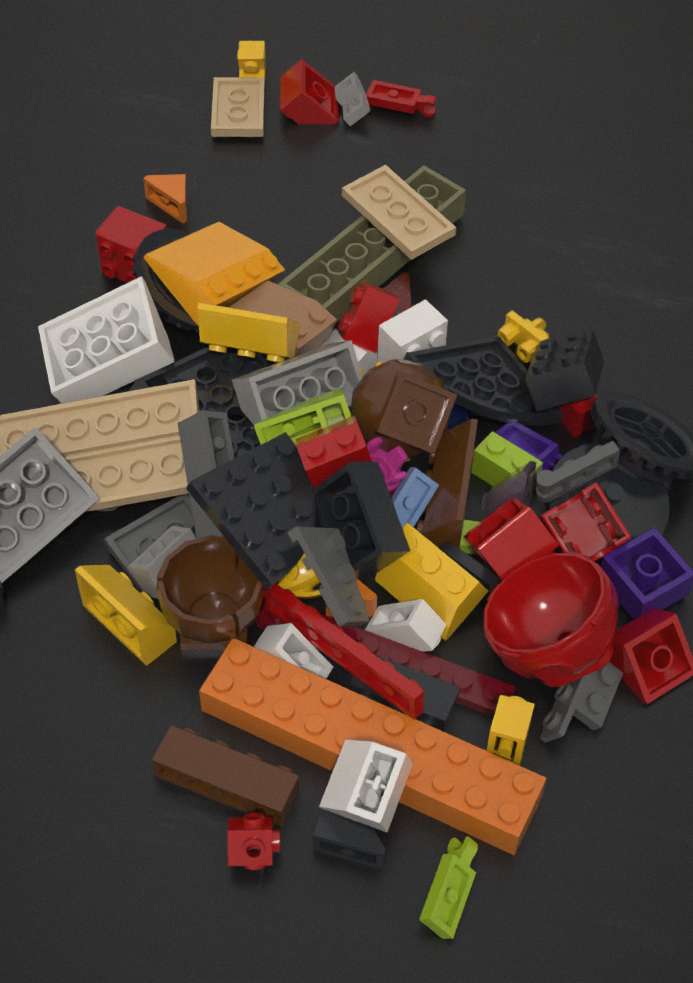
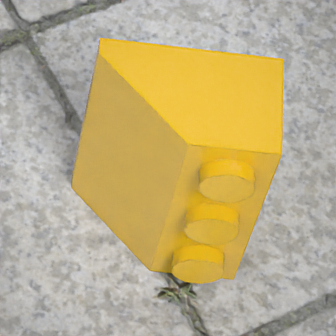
[197,303,300,362]
[375,523,488,641]
[75,565,177,666]

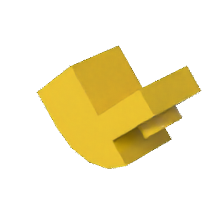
[238,41,266,78]

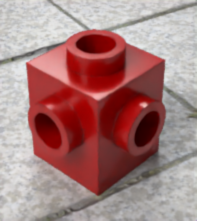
[228,813,280,870]

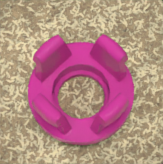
[367,437,408,492]

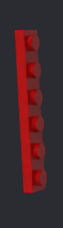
[265,585,424,720]

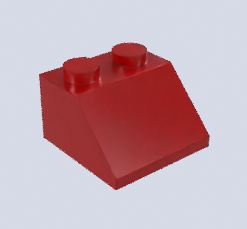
[280,59,339,124]
[296,415,373,488]
[610,608,693,704]

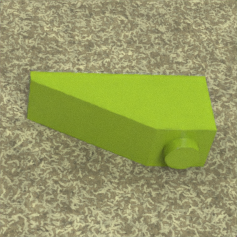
[253,388,351,445]

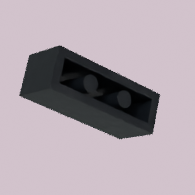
[349,654,460,732]

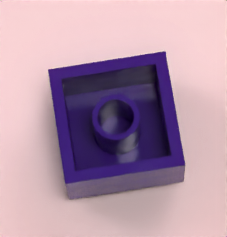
[600,527,693,620]

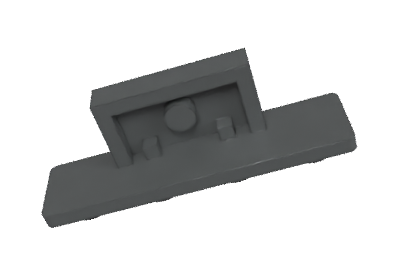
[540,662,623,743]

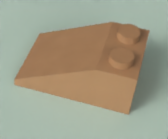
[228,280,337,360]

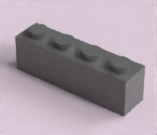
[177,410,234,539]

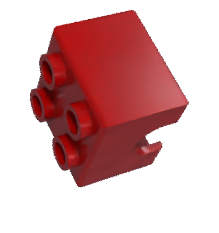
[95,206,167,283]
[539,482,632,562]
[464,497,559,581]

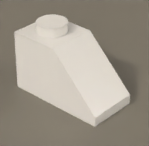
[365,599,446,652]
[254,623,333,679]

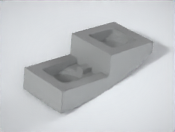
[335,72,370,126]

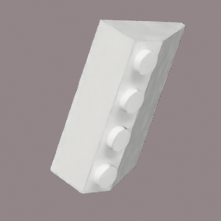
[38,276,175,404]

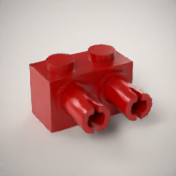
[338,280,400,353]

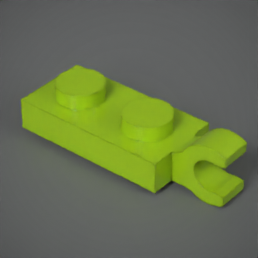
[419,837,478,939]

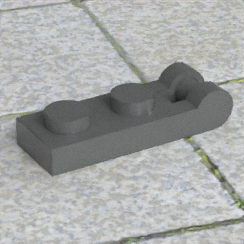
[536,441,620,503]

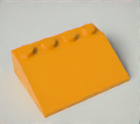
[143,222,285,326]

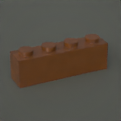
[152,725,299,827]

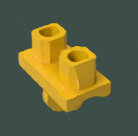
[497,310,549,363]

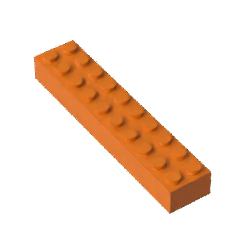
[199,639,547,856]

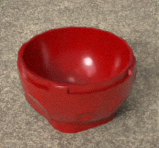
[484,551,619,687]

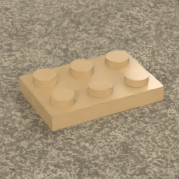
[211,77,265,137]

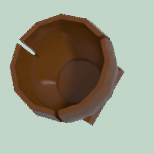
[350,359,457,458]
[156,535,266,650]

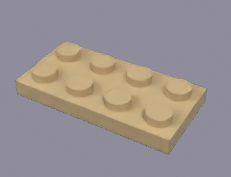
[342,165,456,260]

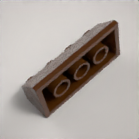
[417,419,478,548]

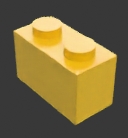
[487,695,534,766]

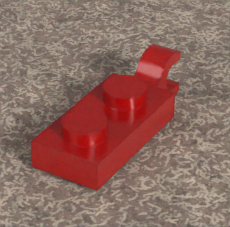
[366,80,436,117]

